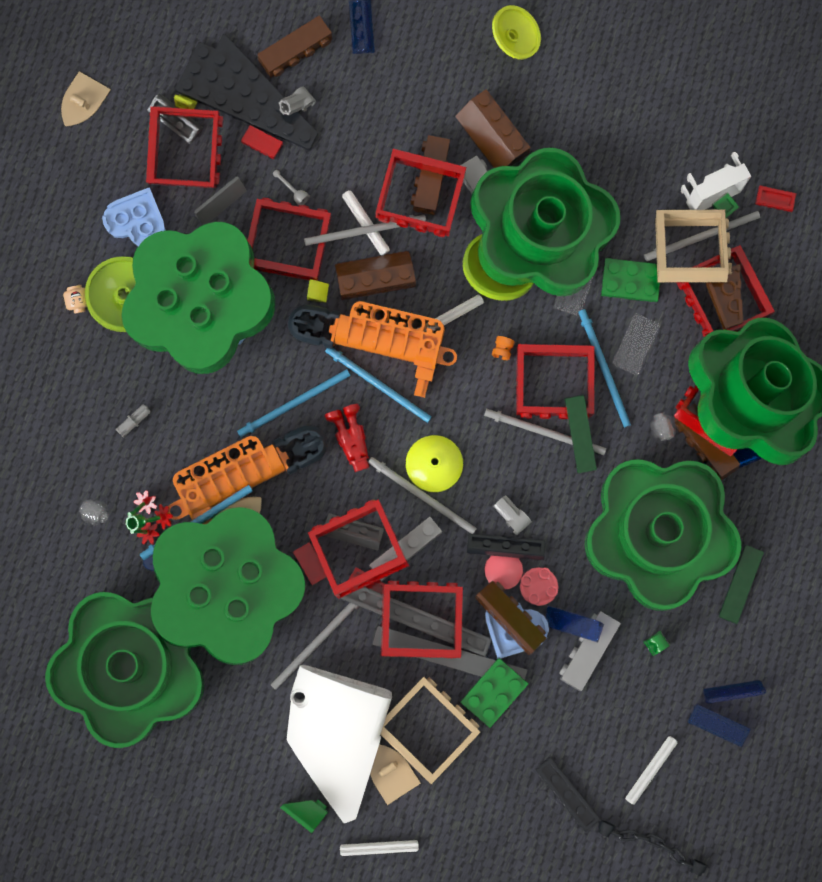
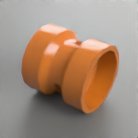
[492,336,515,360]

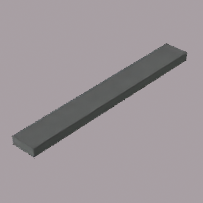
[340,587,492,657]
[372,626,527,679]

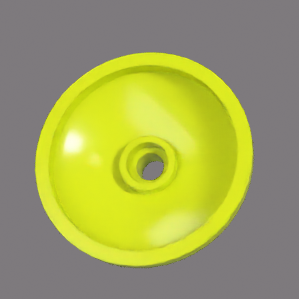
[492,5,541,59]
[406,435,463,492]

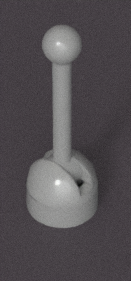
[273,170,310,205]

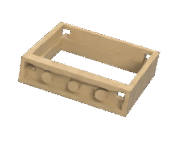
[655,210,732,282]
[380,677,480,784]

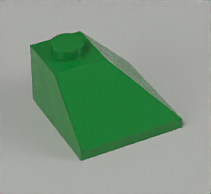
[280,799,328,833]

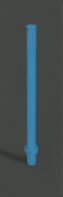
[578,309,631,428]
[325,348,432,423]
[237,369,350,437]
[140,485,253,560]

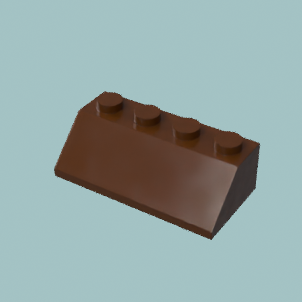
[455,89,531,168]
[335,251,416,300]
[475,581,547,655]

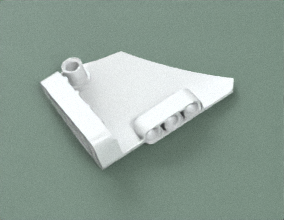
[287,665,392,823]

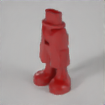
[325,403,369,472]

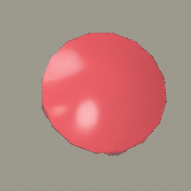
[484,555,523,589]
[520,567,558,606]

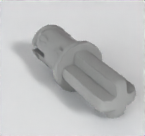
[116,404,150,438]

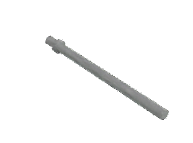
[644,211,760,261]
[304,215,426,246]
[484,408,606,455]
[368,457,477,534]
[271,602,359,690]

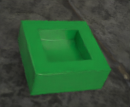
[712,193,739,219]

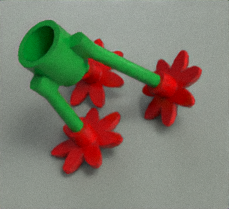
[126,490,173,544]

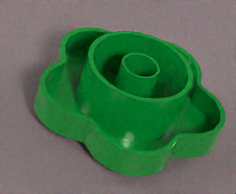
[470,148,620,296]
[122,222,275,374]
[688,318,822,465]
[585,460,741,611]
[151,507,305,665]
[45,592,204,748]

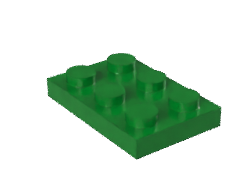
[601,258,660,302]
[460,657,529,728]

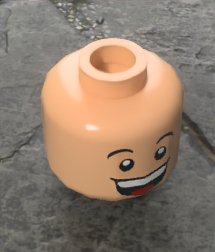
[63,285,87,314]

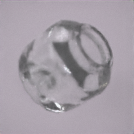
[650,412,678,442]
[79,498,110,526]

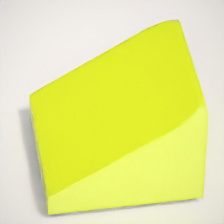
[174,95,197,109]
[307,279,329,303]

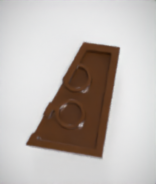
[705,264,743,330]

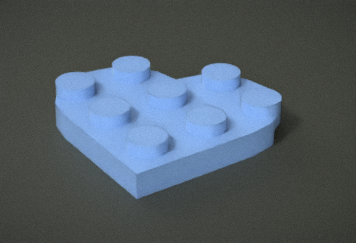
[102,187,165,246]
[485,602,549,659]

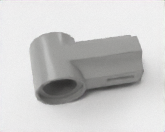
[279,86,316,115]
[493,495,532,535]

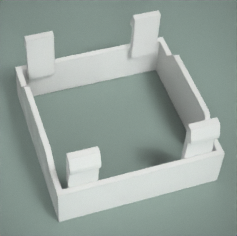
[681,152,751,210]

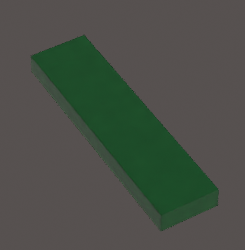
[564,394,597,473]
[718,545,764,624]

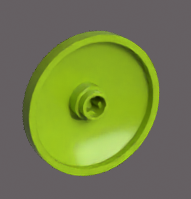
[463,234,534,300]
[85,257,136,332]

